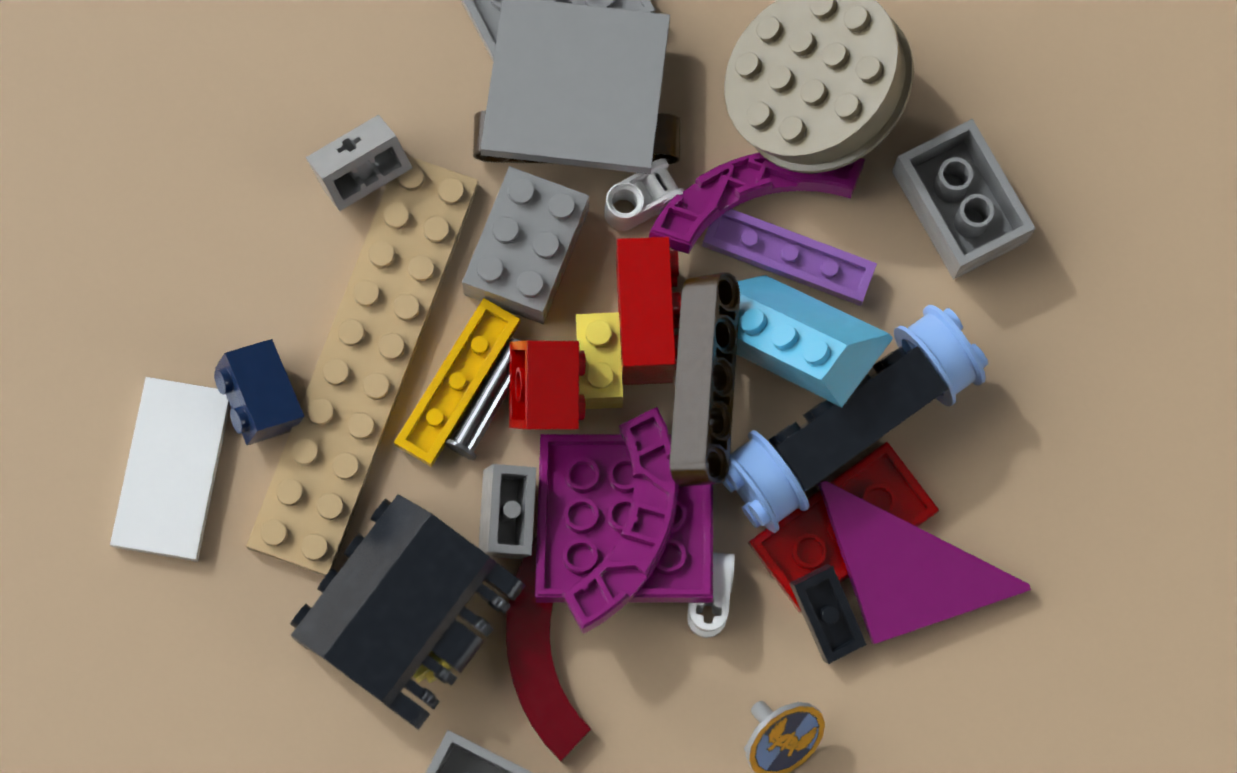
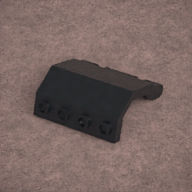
[290,494,526,730]

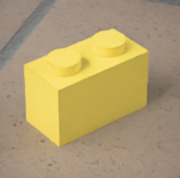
[576,312,623,409]

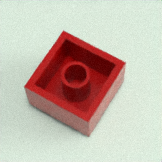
[509,340,586,429]

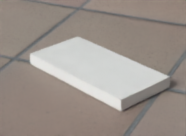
[110,377,230,562]

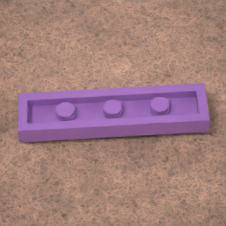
[702,209,877,306]

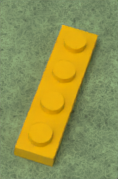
[394,298,521,467]

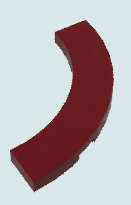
[506,535,591,762]

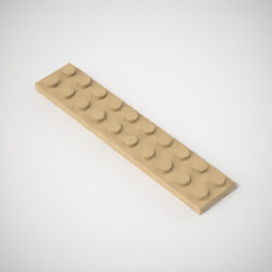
[246,155,479,576]

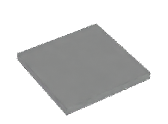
[481,0,670,174]

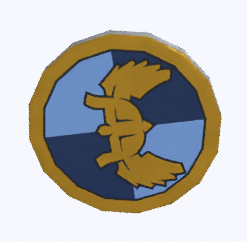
[744,701,825,773]

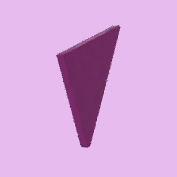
[818,481,1031,644]

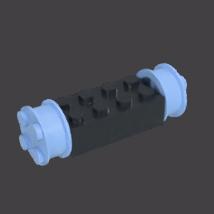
[723,305,989,533]

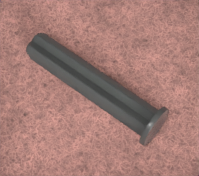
[445,338,522,460]

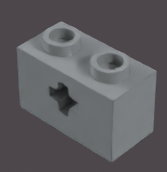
[306,115,412,211]

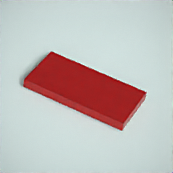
[748,441,940,613]

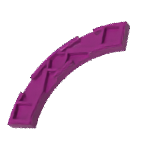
[649,153,865,254]

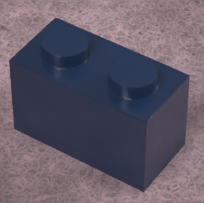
[214,339,305,446]

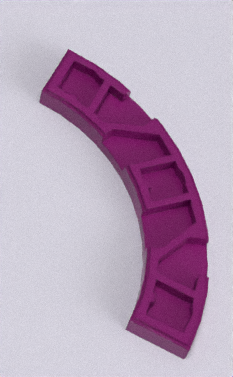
[562,407,678,635]

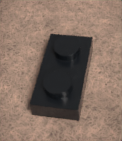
[789,564,867,664]

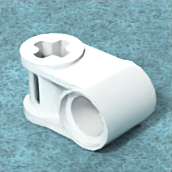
[604,158,685,231]
[687,552,735,638]

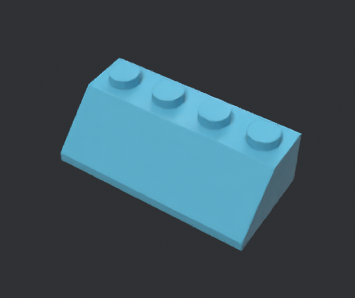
[737,275,893,408]

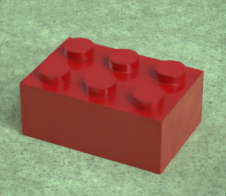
[616,237,681,385]

